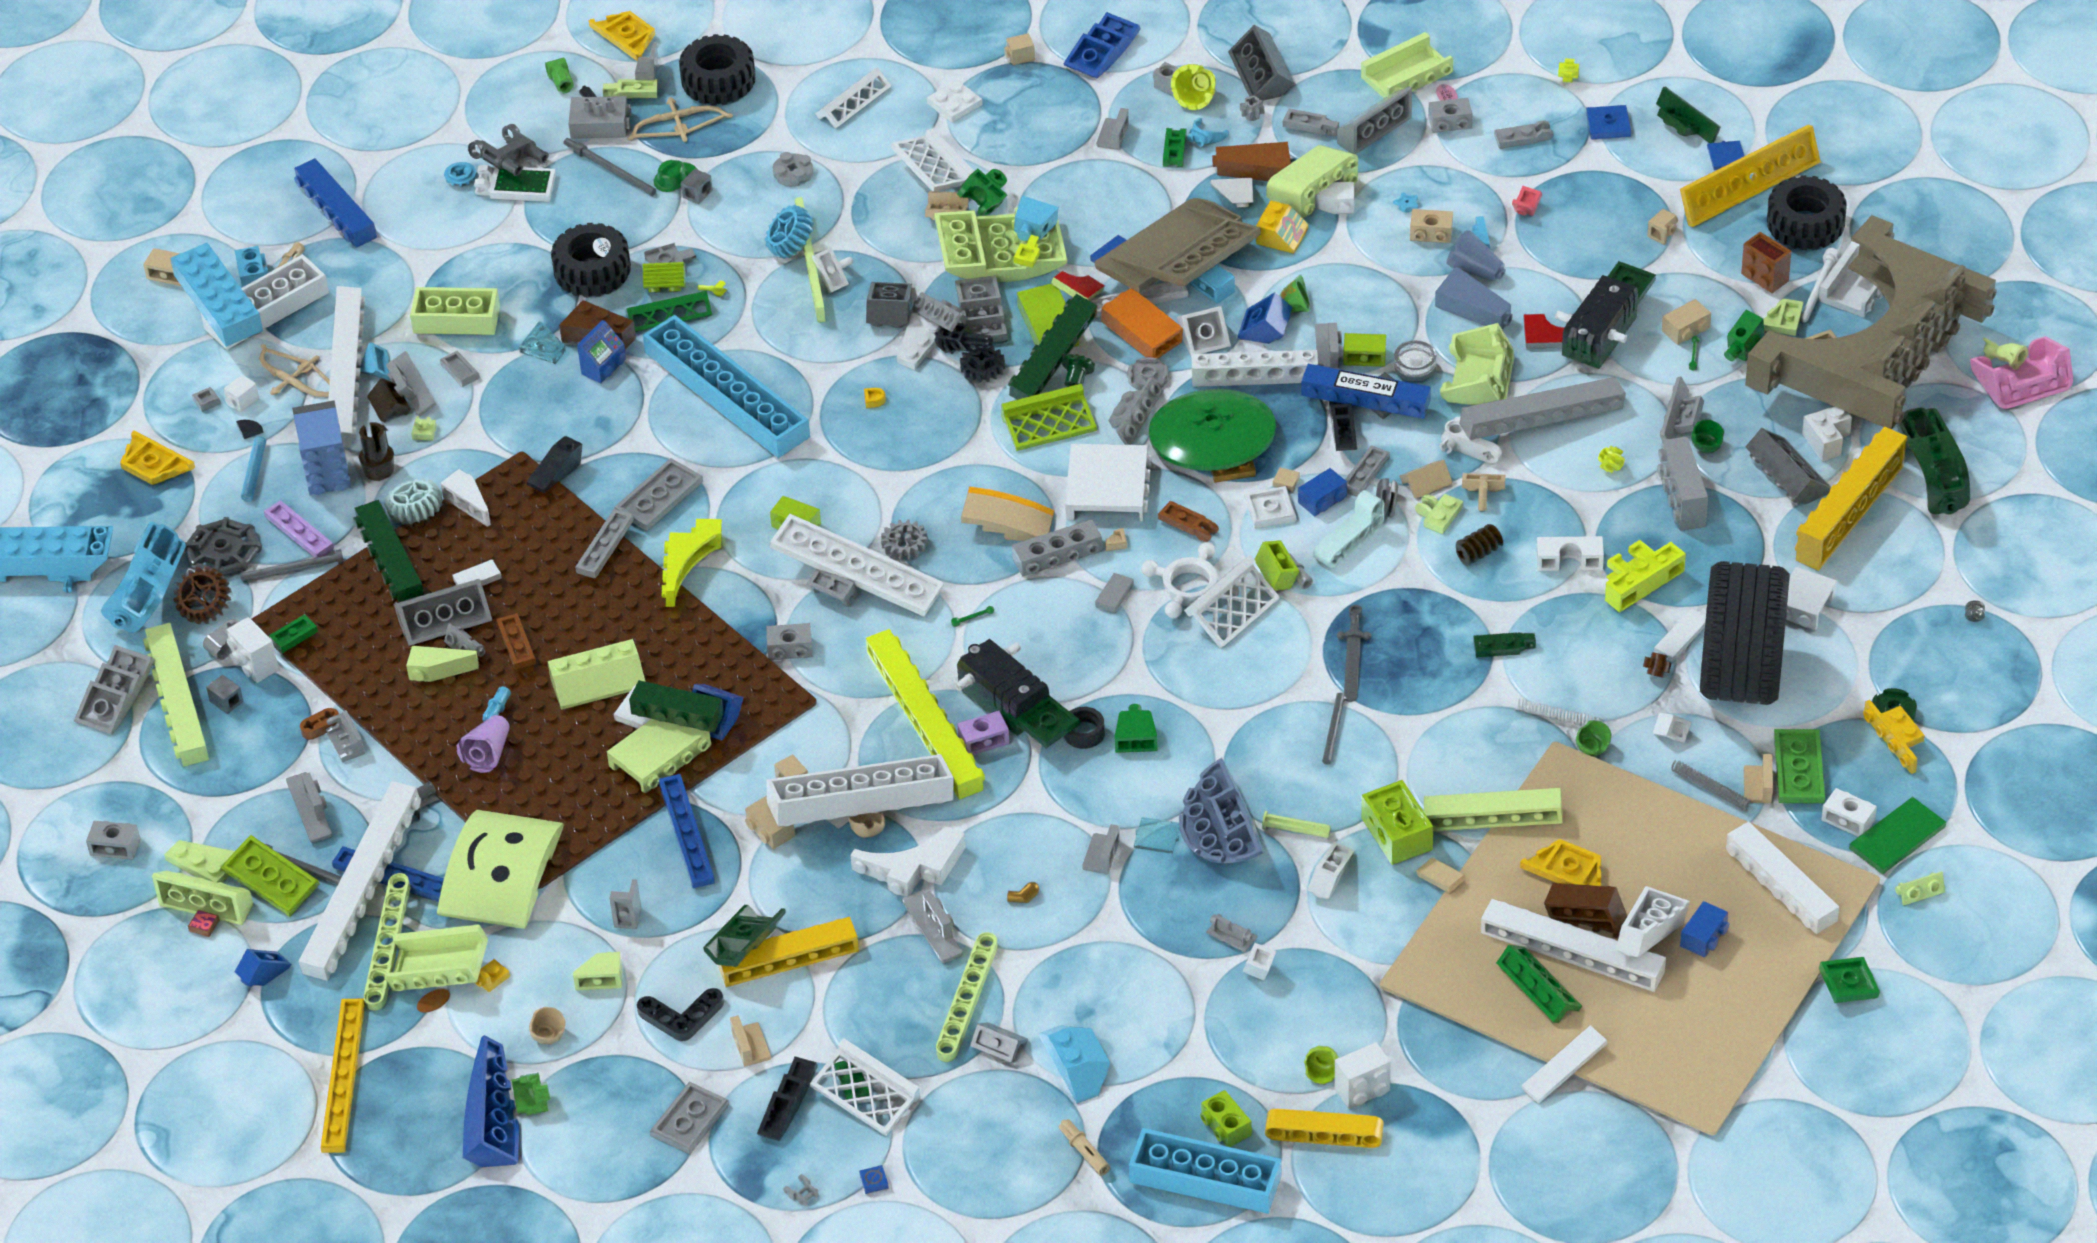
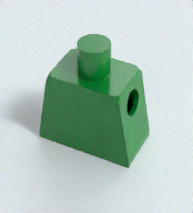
[1114,704,1158,753]

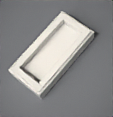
[453,560,501,586]

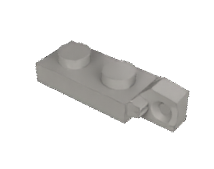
[1282,108,1339,136]

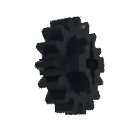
[960,346,1005,383]

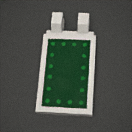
[474,165,556,202]

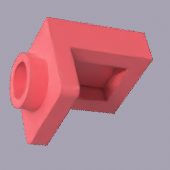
[1512,186,1543,216]

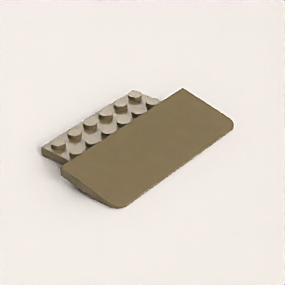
[1095,198,1261,293]

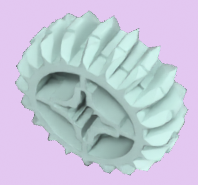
[385,478,443,525]

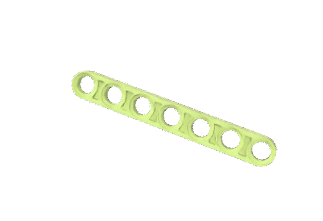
[364,873,410,1011]
[936,932,997,1062]

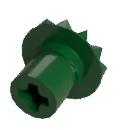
[1062,354,1095,387]

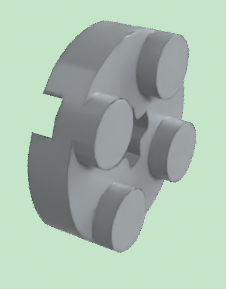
[773,152,813,186]

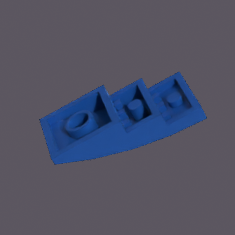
[1063,12,1141,79]

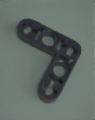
[636,988,724,1041]

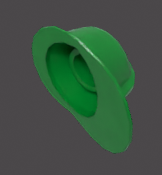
[653,160,698,192]

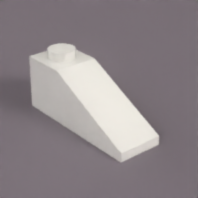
[1315,182,1354,214]
[441,469,491,527]
[1308,842,1355,899]

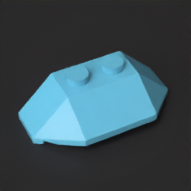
[1039,1025,1110,1103]

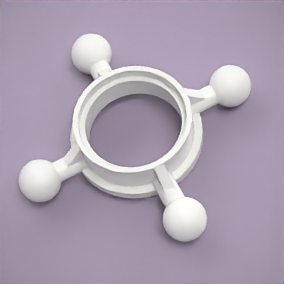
[1141,542,1239,618]

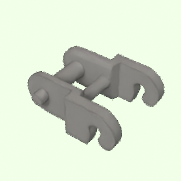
[783,1174,819,1206]

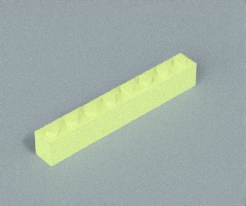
[143,623,209,767]

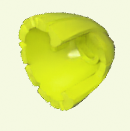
[1171,64,1216,110]

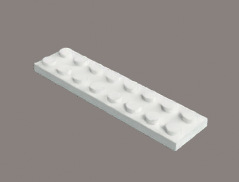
[769,514,944,617]

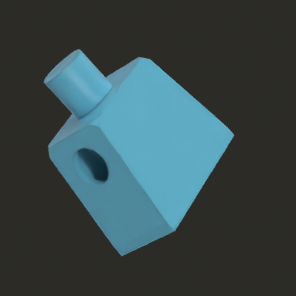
[1014,196,1059,241]

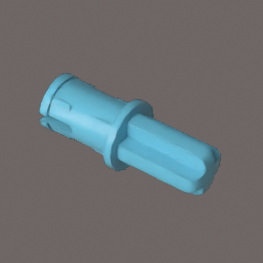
[482,686,511,722]

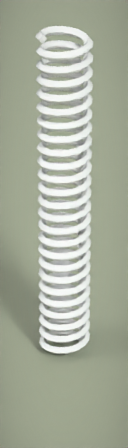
[1514,698,1603,726]

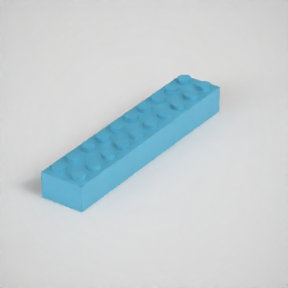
[643,315,810,458]

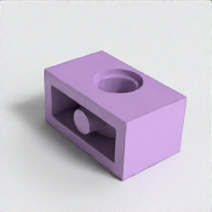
[957,711,1009,755]

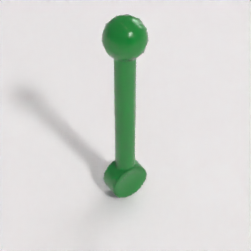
[1689,336,1700,370]
[951,606,994,627]

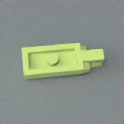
[603,79,658,99]

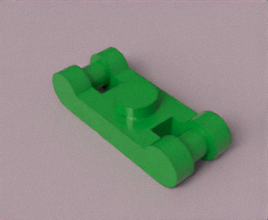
[1163,128,1187,167]

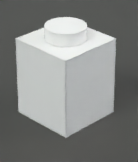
[224,375,259,412]

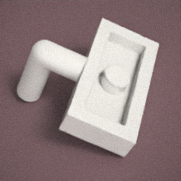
[812,247,853,293]

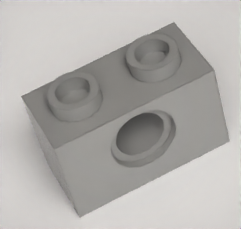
[1428,98,1473,133]
[766,623,812,660]
[86,821,141,860]

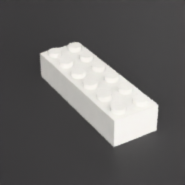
[200,254,329,350]

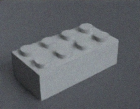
[1657,436,1708,531]

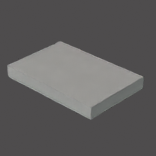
[650,1081,729,1154]

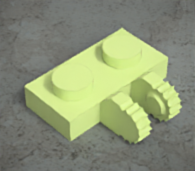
[1415,494,1463,534]

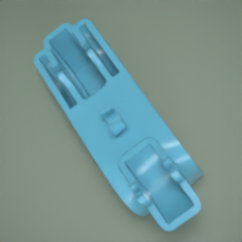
[101,522,186,633]

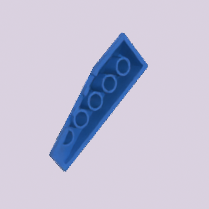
[462,1035,519,1167]

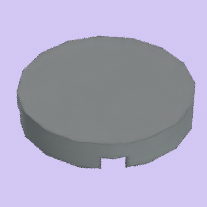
[1127,357,1169,390]

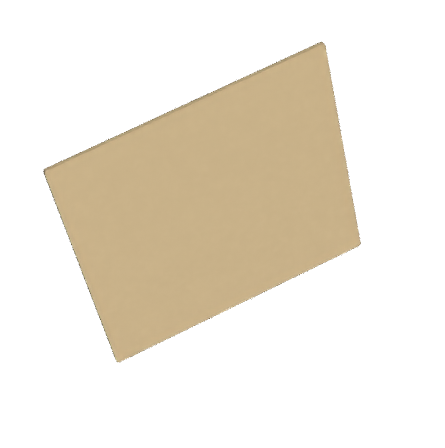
[1380,742,1880,1136]

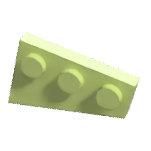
[164,840,235,883]

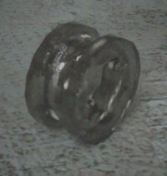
[1965,600,1985,622]

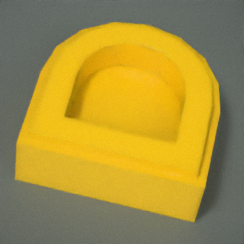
[864,388,886,408]

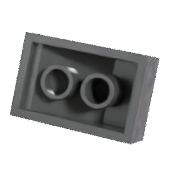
[866,282,912,328]

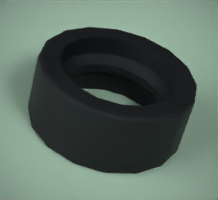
[1064,706,1105,749]

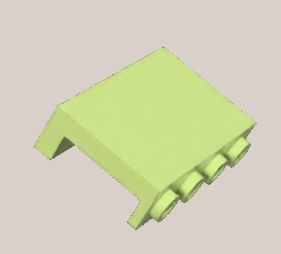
[1361,32,1453,98]
[607,719,711,793]
[385,925,488,991]

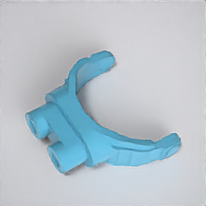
[1187,118,1229,147]

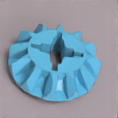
[444,162,477,187]

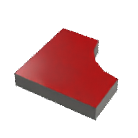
[1523,314,1564,349]

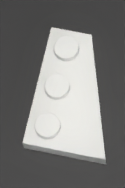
[897,312,940,370]

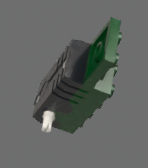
[1555,261,1656,369]
[955,638,1080,748]

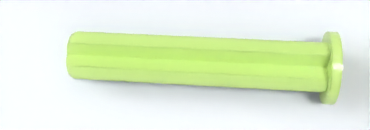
[1262,811,1331,838]

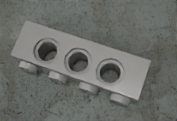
[1012,519,1102,577]

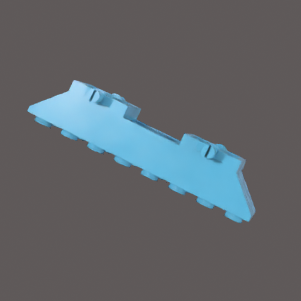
[0,526,114,593]

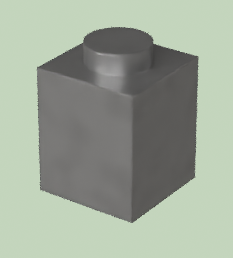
[206,674,244,714]

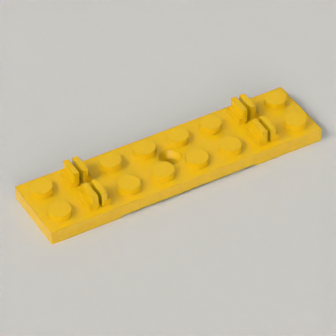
[1680,125,1821,227]

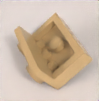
[925,191,969,220]

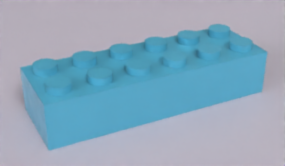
[170,242,263,347]
[1129,1128,1282,1214]

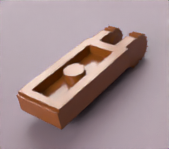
[1158,501,1219,542]

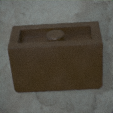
[367,378,411,423]

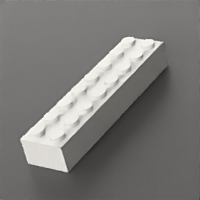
[767,754,954,826]

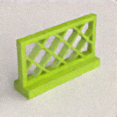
[1001,384,1097,451]

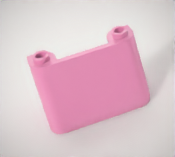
[1970,336,2073,409]

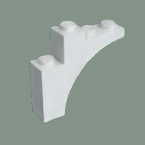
[850,826,966,897]

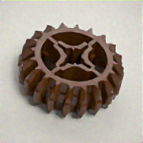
[173,566,232,624]

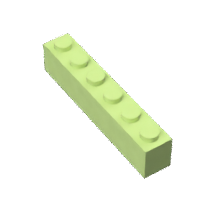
[1424,788,1563,831]

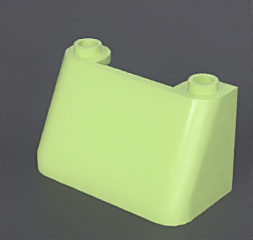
[1440,323,1514,405]

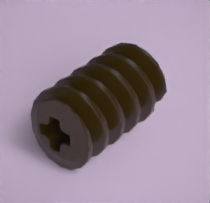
[1455,524,1503,566]

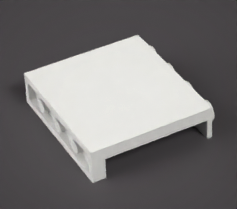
[1065,444,1152,521]

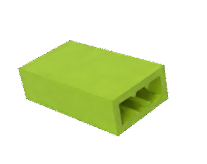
[1017,283,1079,347]

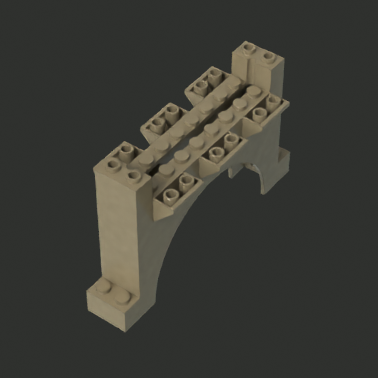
[1745,215,1997,429]

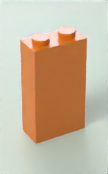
[1101,288,1183,359]

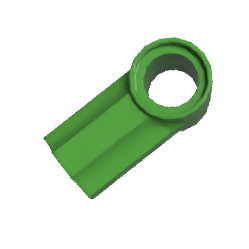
[545,57,574,94]

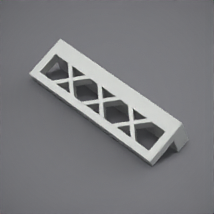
[815,67,891,129]

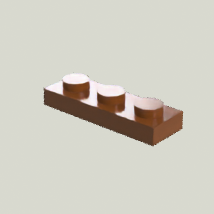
[496,613,536,670]

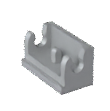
[807,569,859,607]
[326,710,365,762]

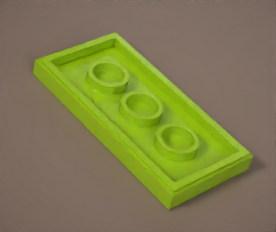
[221,834,320,917]

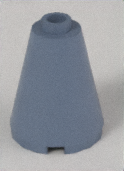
[1446,230,1506,281]

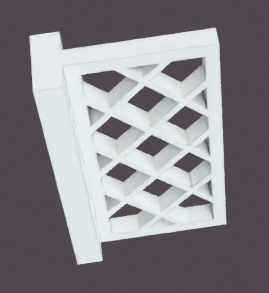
[891,129,974,192]
[1184,555,1280,649]
[810,1038,920,1136]

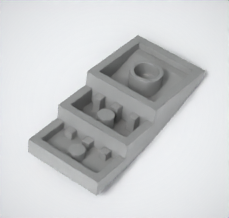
[955,275,1008,342]
[74,645,155,735]

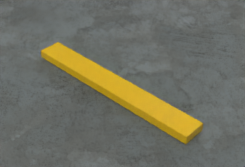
[320,998,365,1153]

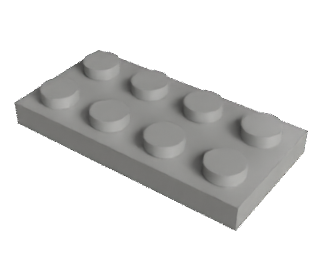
[614,458,703,531]

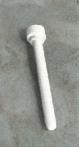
[1800,248,1841,323]

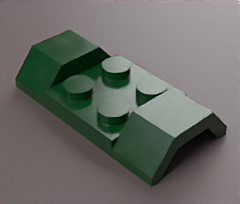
[703,904,786,967]

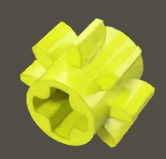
[1558,58,1580,83]
[1598,445,1625,473]

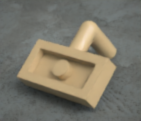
[1462,473,1506,511]

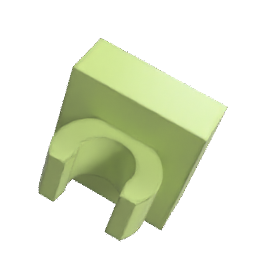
[411,416,437,441]

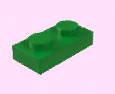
[269,614,318,653]

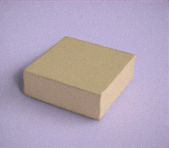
[1273,467,1300,492]

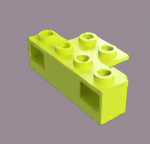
[1605,540,1686,613]

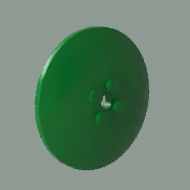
[1149,389,1276,471]

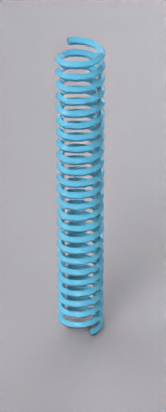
[241,437,266,502]

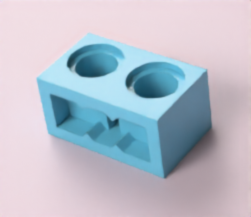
[234,246,268,287]

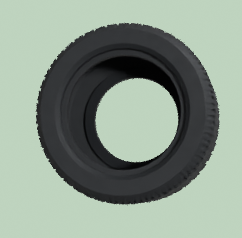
[1699,561,1790,705]

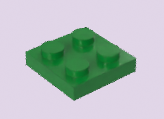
[1819,957,1880,1003]

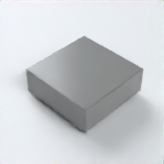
[192,387,221,412]

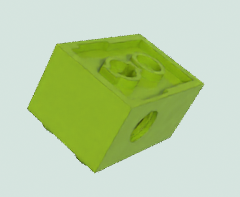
[1361,780,1433,865]

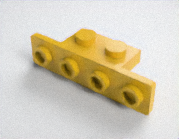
[1863,700,1925,774]

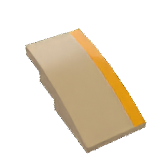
[961,486,1055,541]

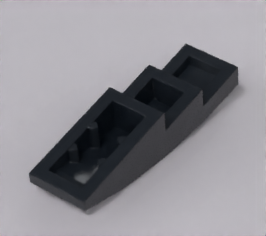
[1329,401,1357,451]
[757,1056,818,1141]

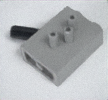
[568,85,631,139]

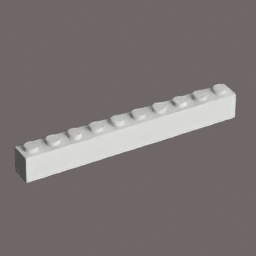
[328,286,365,448]
[299,781,421,981]

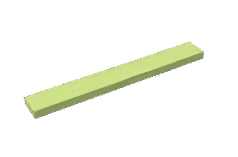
[795,197,826,323]

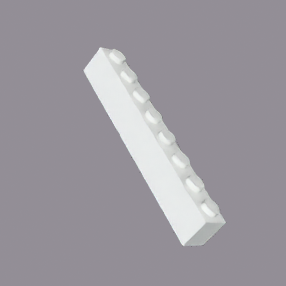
[1481,899,1666,992]

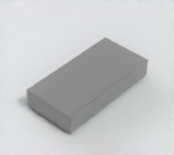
[440,351,480,387]
[1095,573,1134,613]

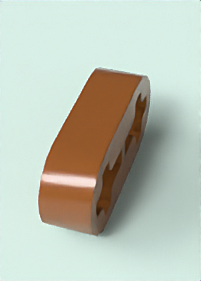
[300,708,339,740]

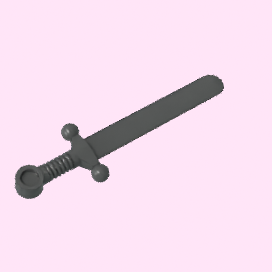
[1337,605,1372,702]

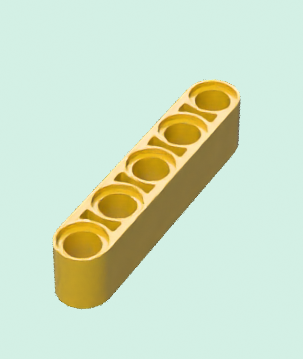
[1265,1108,1384,1148]

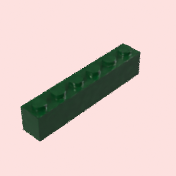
[1008,294,1097,400]
[353,500,424,603]

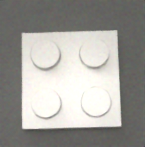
[927,80,983,123]

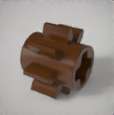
[1643,652,1672,678]

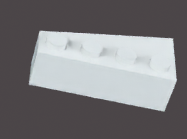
[1616,886,1690,957]

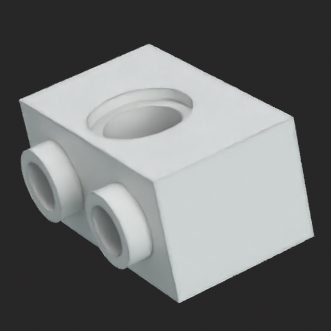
[1821,788,1877,837]

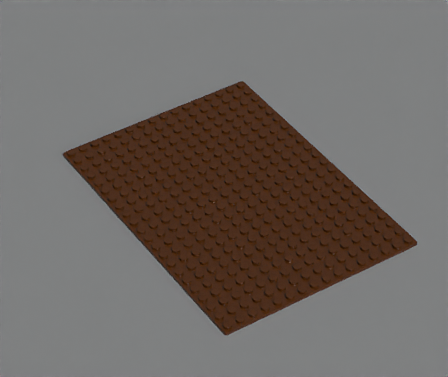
[251,451,817,889]

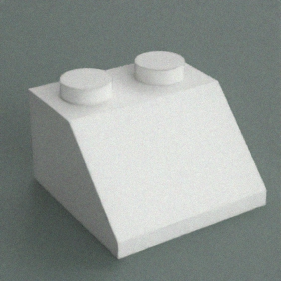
[1177,306,1231,356]

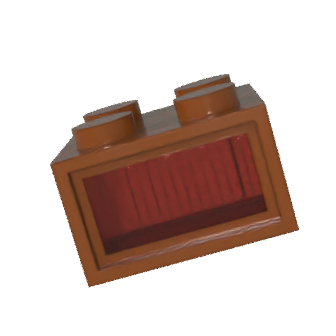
[1741,232,1792,294]

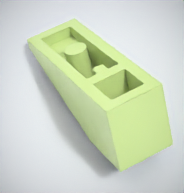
[406,646,479,682]

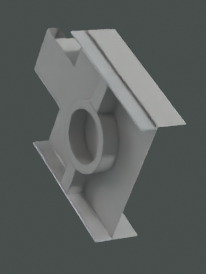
[644,242,696,271]

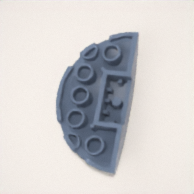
[1179,758,1263,863]

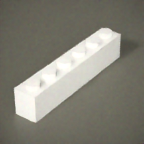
[1726,821,1839,934]

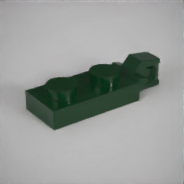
[1473,632,1536,658]

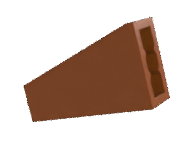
[1212,142,1291,181]

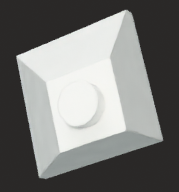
[1210,178,1253,208]

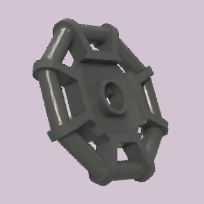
[183,517,262,575]

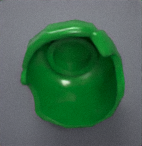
[1691,419,1725,453]

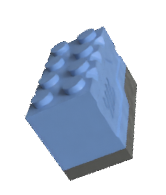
[292,400,351,495]

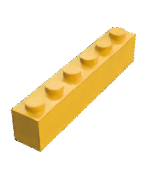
[718,916,859,987]

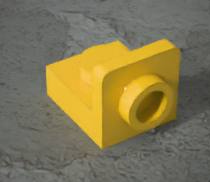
[475,959,510,992]

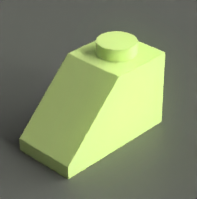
[573,952,622,990]

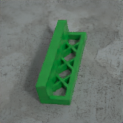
[625,291,712,332]
[1496,945,1582,1023]

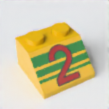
[1256,200,1309,254]

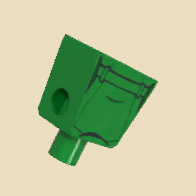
[1724,309,1764,362]

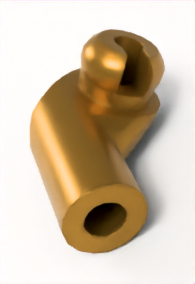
[1007,882,1039,903]

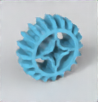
[765,205,814,259]

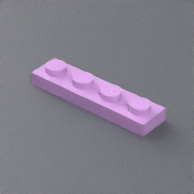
[264,500,334,558]

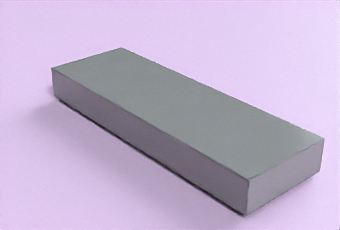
[1345,445,1390,497]

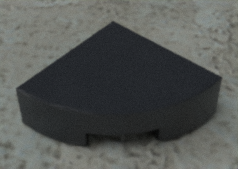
[236,419,264,439]

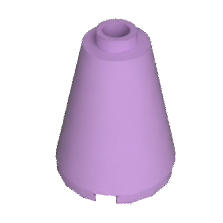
[457,715,509,773]

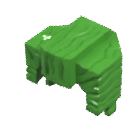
[511,1072,550,1115]

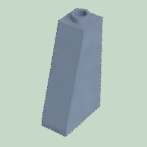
[1435,267,1513,330]

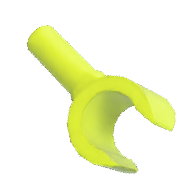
[697,280,727,297]

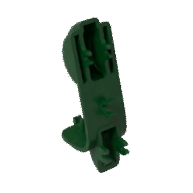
[1897,407,1970,515]

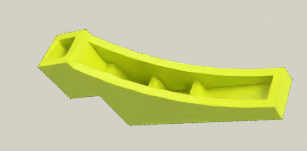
[662,518,722,607]

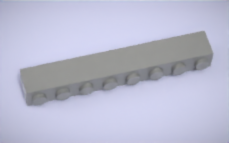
[1459,377,1626,440]

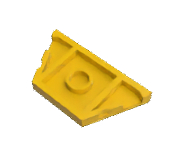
[588,11,655,61]
[120,430,195,485]
[1520,839,1601,886]

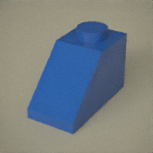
[234,949,292,987]

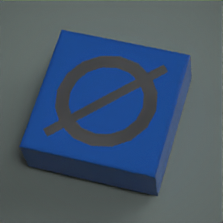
[859,1165,889,1194]

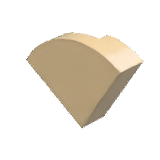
[1105,528,1127,551]

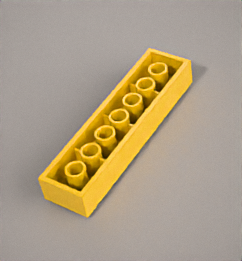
[1795,426,1907,571]

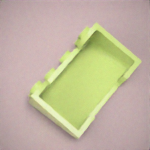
[1266,145,1358,218]

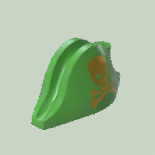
[1279,274,1310,313]

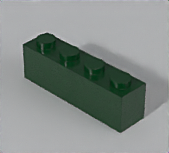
[629,680,724,733]

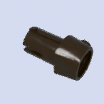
[358,422,394,481]

